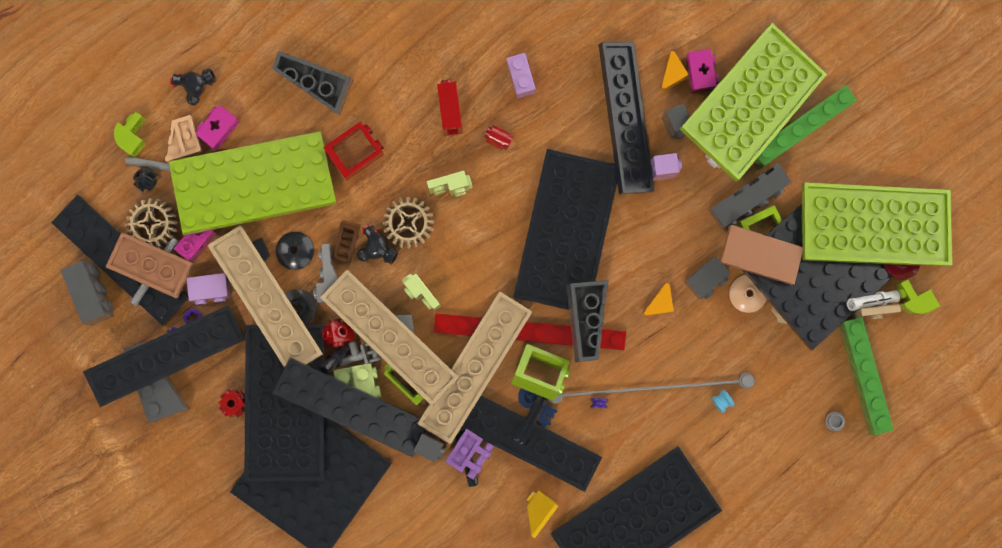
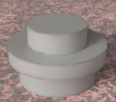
[825,412,845,431]

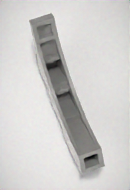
[313,244,414,333]

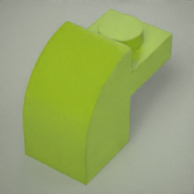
[114,112,147,158]
[896,280,940,315]

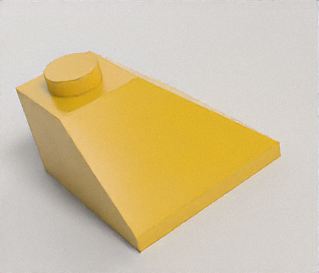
[526,489,558,538]

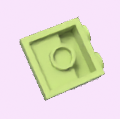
[427,171,472,197]
[402,273,441,311]
[334,363,381,397]

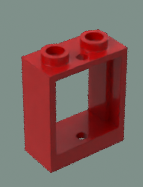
[437,79,463,136]
[323,121,384,181]

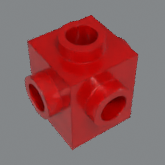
[322,319,355,347]
[218,389,245,417]

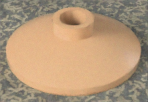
[729,275,767,313]

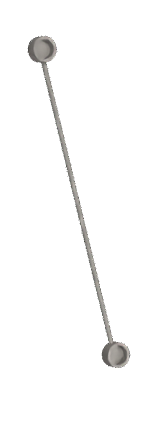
[549,373,755,404]

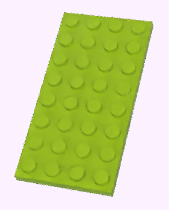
[680,23,827,182]
[169,131,336,236]
[802,183,952,267]

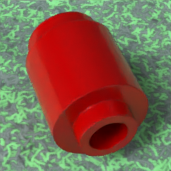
[484,125,513,150]

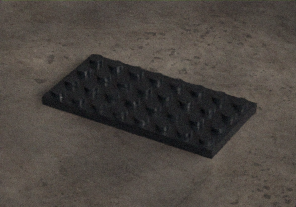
[513,149,617,310]
[244,324,324,482]
[550,446,722,548]

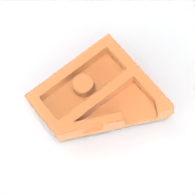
[165,115,203,163]

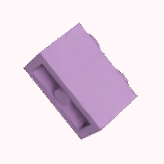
[506,53,536,99]
[650,153,682,181]
[187,273,231,305]

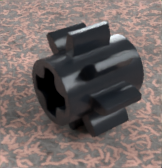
[133,167,157,192]

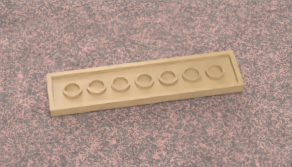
[207,225,323,367]
[320,270,459,406]
[418,291,532,444]

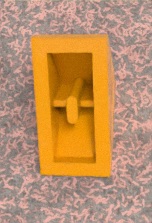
[660,51,688,92]
[642,282,674,316]

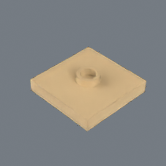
[852,304,901,319]

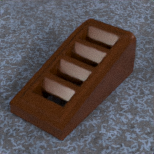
[332,220,361,263]

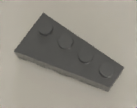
[272,51,353,115]
[709,163,791,229]
[566,280,609,363]
[124,343,190,423]

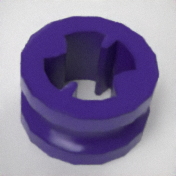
[184,309,203,324]
[590,398,608,408]

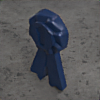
[518,389,558,428]

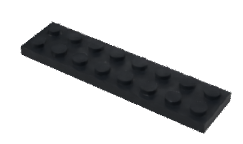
[598,42,654,195]
[51,195,189,326]
[83,306,245,408]
[272,357,427,457]
[460,396,602,492]

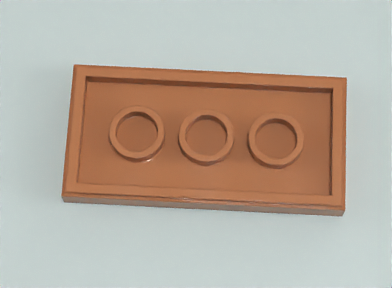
[720,225,804,285]
[106,232,194,299]

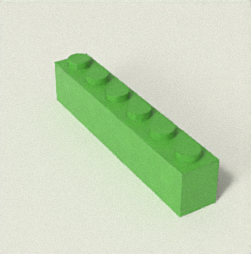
[754,85,857,169]
[839,317,894,435]

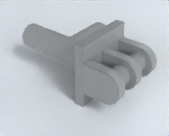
[341,341,382,366]

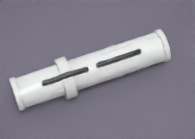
[847,290,900,311]

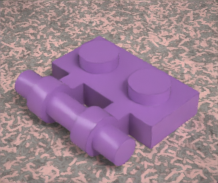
[445,429,494,479]

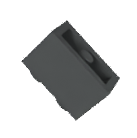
[662,103,690,139]
[684,256,730,299]
[413,433,446,462]

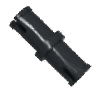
[318,344,350,375]

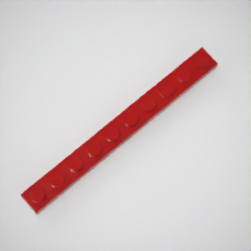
[433,313,626,351]

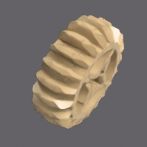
[383,197,434,249]
[125,198,178,249]

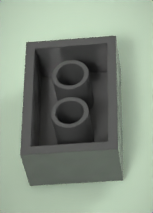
[60,261,114,325]

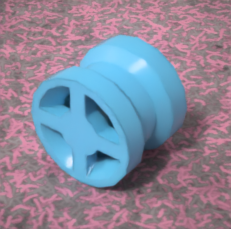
[711,389,735,414]

